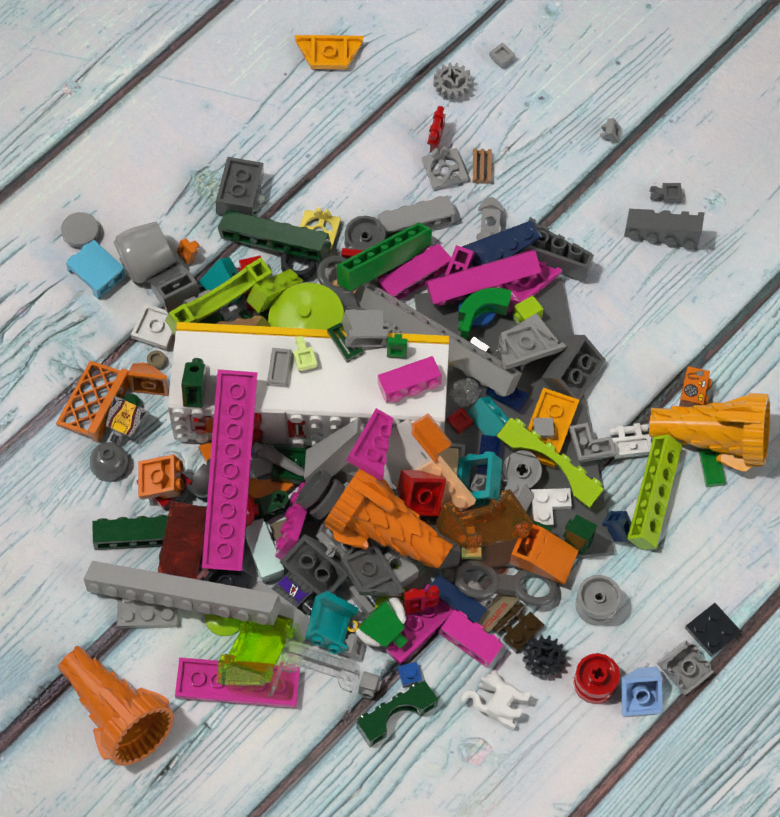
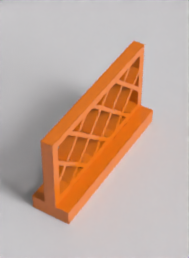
[56,361,130,443]

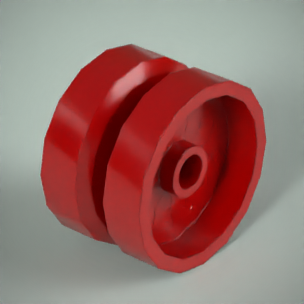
[573,653,620,704]

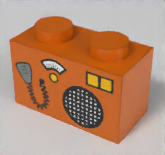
[679,366,712,407]

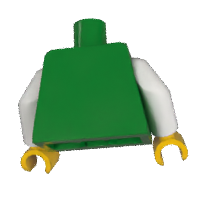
[348,596,408,649]

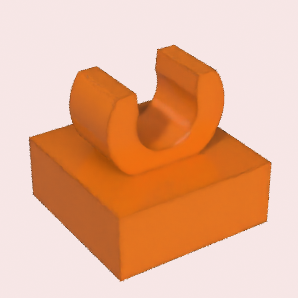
[176,238,200,265]

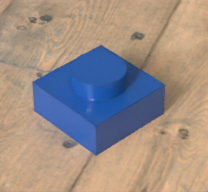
[397,662,422,687]

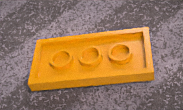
[519,388,579,468]

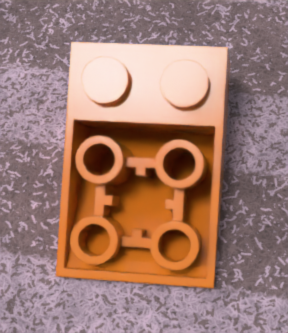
[509,521,579,585]

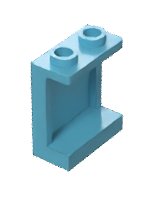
[66,240,126,300]

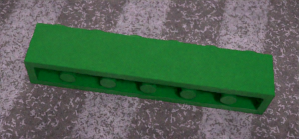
[337,222,432,291]

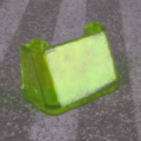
[217,614,295,686]

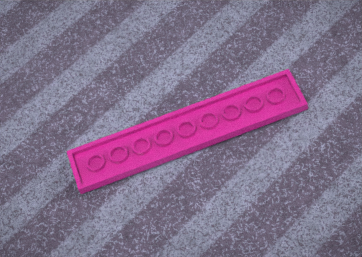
[202,369,258,571]

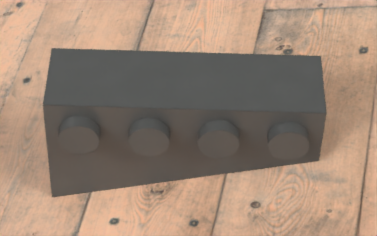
[624,208,705,250]
[518,217,594,281]

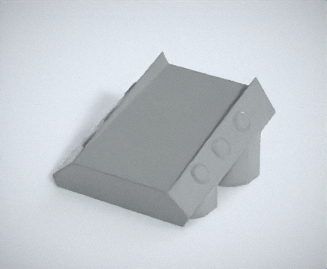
[657,640,714,695]

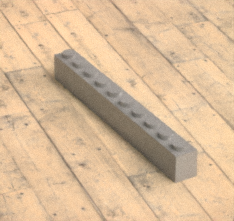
[354,282,522,396]
[84,561,281,626]

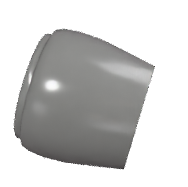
[113,221,176,283]

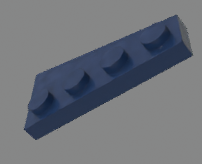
[462,220,542,267]

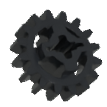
[522,635,566,679]

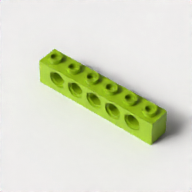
[627,434,682,550]

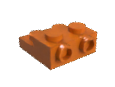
[138,454,184,500]

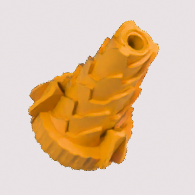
[649,393,770,472]

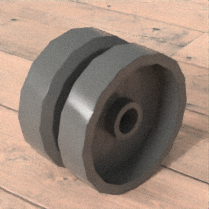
[344,216,386,250]
[296,468,345,520]

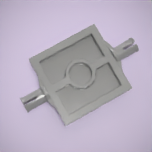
[316,519,351,559]

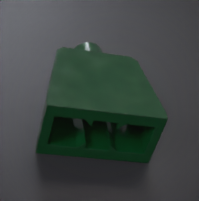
[181,358,207,408]

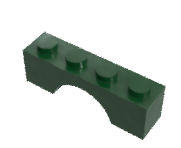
[356,680,438,748]

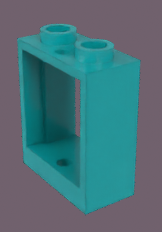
[457,452,502,507]

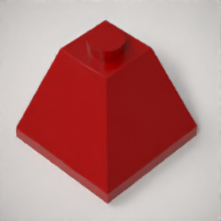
[397,470,446,516]

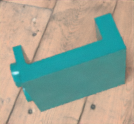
[305,591,359,655]

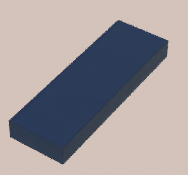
[427,574,487,623]

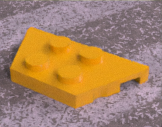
[295,35,364,70]

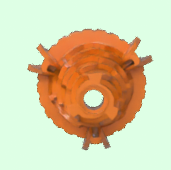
[324,469,453,568]
[58,646,174,766]

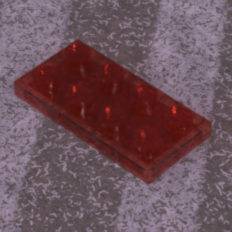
[158,501,207,579]

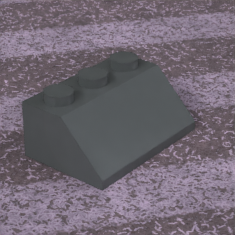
[542,335,606,401]

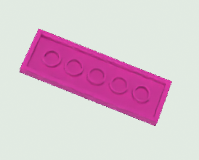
[175,657,300,708]

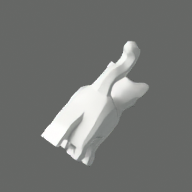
[460,671,531,731]

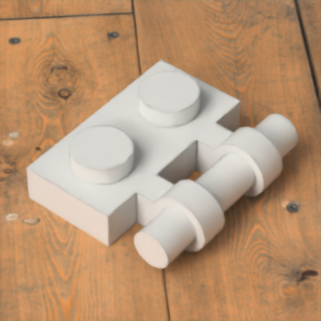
[609,423,652,459]

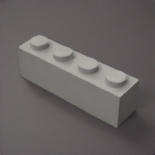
[378,195,455,239]

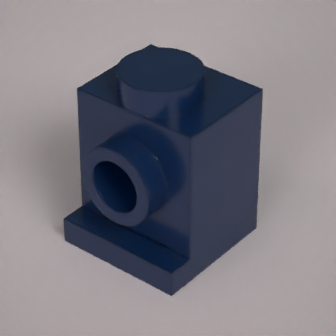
[602,511,631,542]

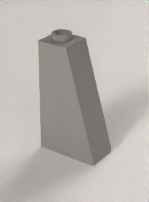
[304,418,366,481]
[251,581,310,643]

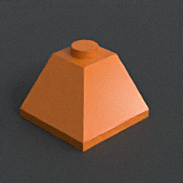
[128,362,169,396]

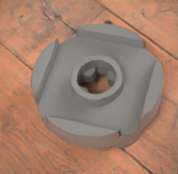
[503,450,542,488]

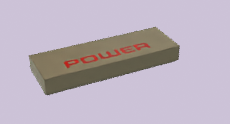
[478,594,519,634]

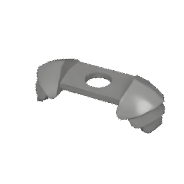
[476,197,504,240]

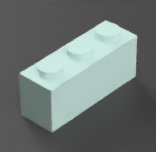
[245,518,286,584]

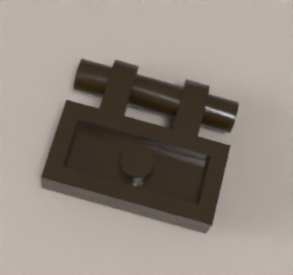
[493,602,545,654]

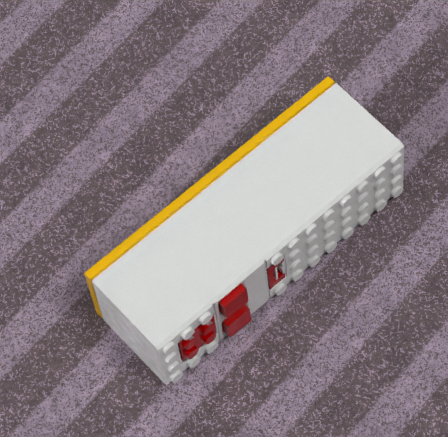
[168,322,449,448]

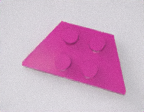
[501,261,562,316]

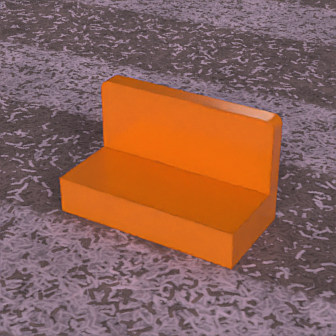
[411,413,452,462]

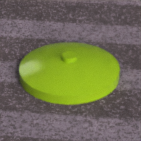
[268,283,344,330]

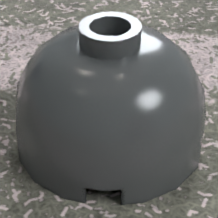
[90,442,128,482]

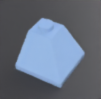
[621,666,662,716]

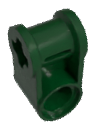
[254,490,290,522]

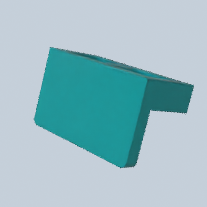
[467,396,509,441]

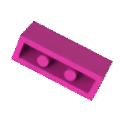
[377,356,442,404]
[438,610,503,668]

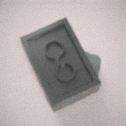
[216,157,265,215]

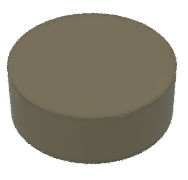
[147,350,166,370]

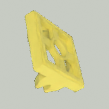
[300,207,341,252]

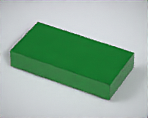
[698,449,726,487]

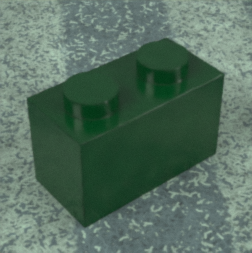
[563,514,597,556]

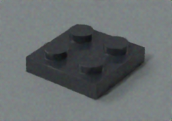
[685,603,742,657]

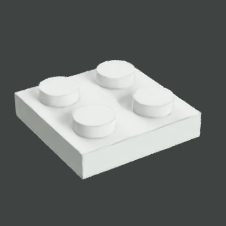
[131,303,174,350]

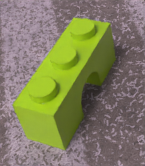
[246,269,303,313]

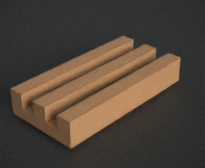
[472,148,492,184]

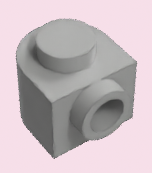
[358,671,382,699]

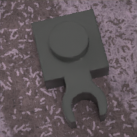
[649,183,682,203]

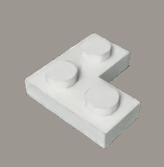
[531,488,572,528]

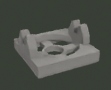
[422,146,468,190]

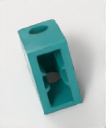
[198,257,243,305]

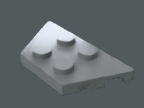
[499,323,566,370]

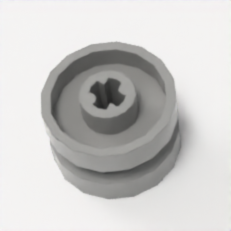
[575,575,621,625]

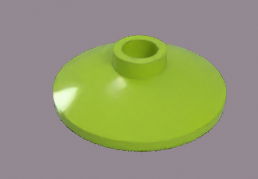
[205,614,244,636]

